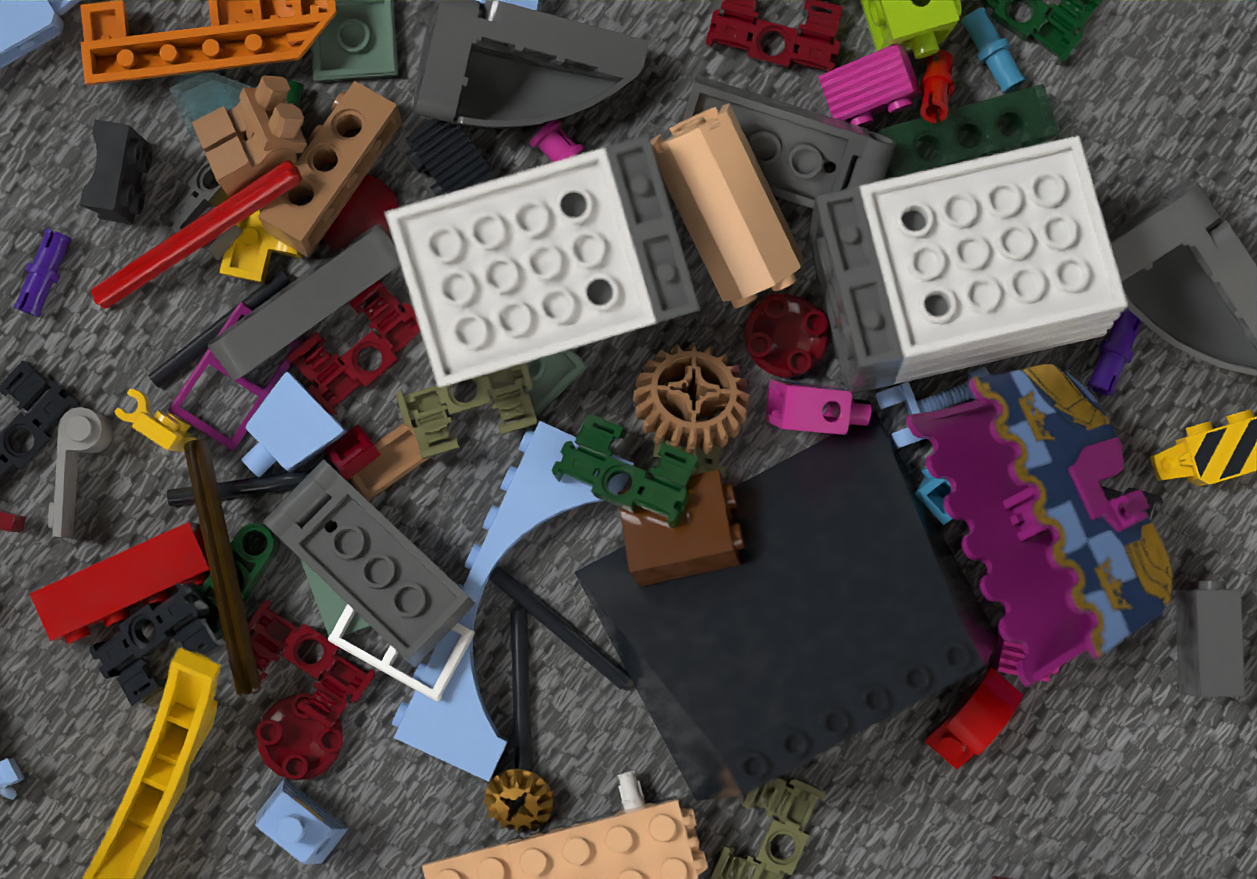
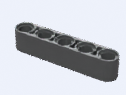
[207,224,401,380]

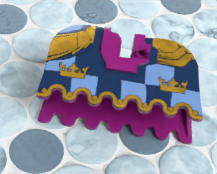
[906,364,1172,687]

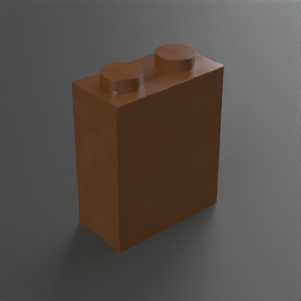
[617,470,745,587]

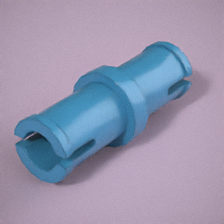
[961,8,1027,94]

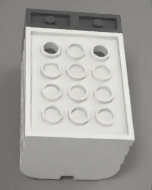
[386,135,699,387]
[809,136,1127,394]

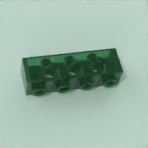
[878,84,1058,180]

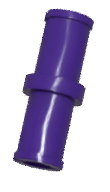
[13,229,72,318]
[1087,308,1143,396]

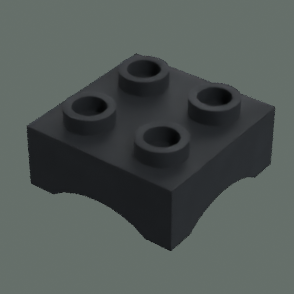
[79,119,152,224]

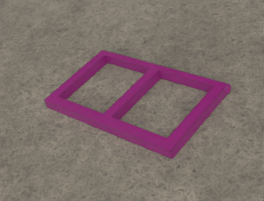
[168,302,302,451]

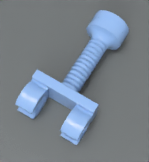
[875,366,990,449]

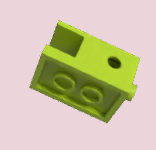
[860,0,962,59]

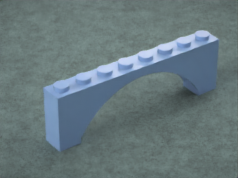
[392,421,634,782]

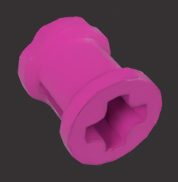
[529,119,585,163]

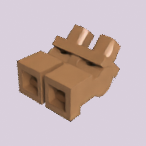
[192,75,307,197]

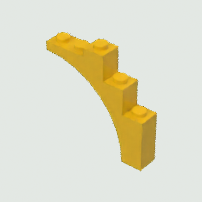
[82,648,221,879]

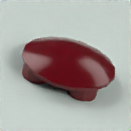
[322,174,399,251]
[744,294,829,378]
[256,693,343,781]

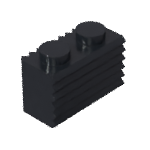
[405,119,497,197]

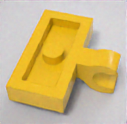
[219,210,303,284]
[114,389,197,452]

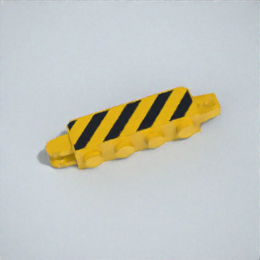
[1150,409,1257,486]

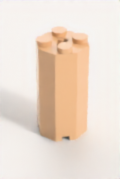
[650,103,804,308]

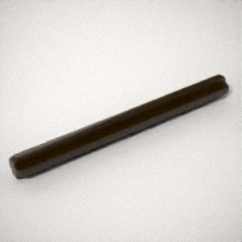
[184,439,261,696]

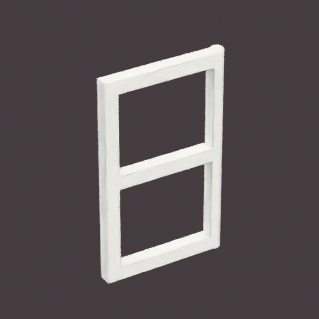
[328,604,475,702]

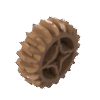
[633,342,750,455]

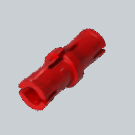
[920,50,955,123]

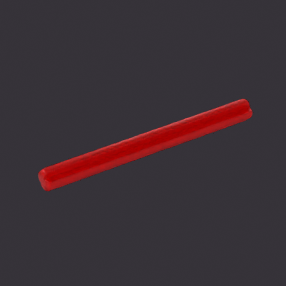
[91,161,302,309]

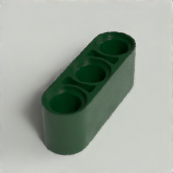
[192,524,280,635]

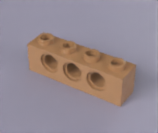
[258,81,403,258]

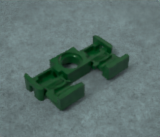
[979,0,1102,65]
[552,413,701,528]

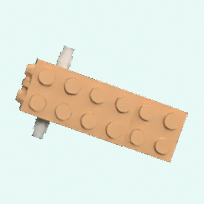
[422,770,708,879]

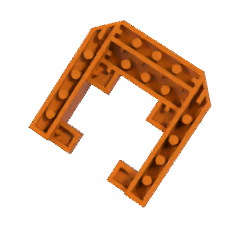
[80,0,337,86]

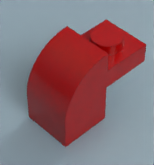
[924,667,1024,770]

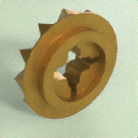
[483,769,554,835]

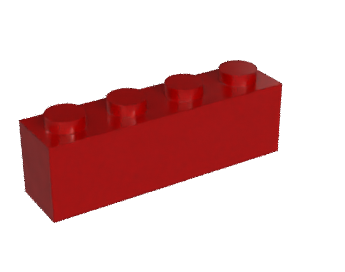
[29,522,210,645]

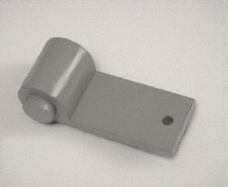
[48,407,113,538]

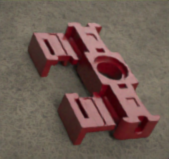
[706,0,843,73]
[288,280,422,415]
[228,600,374,730]

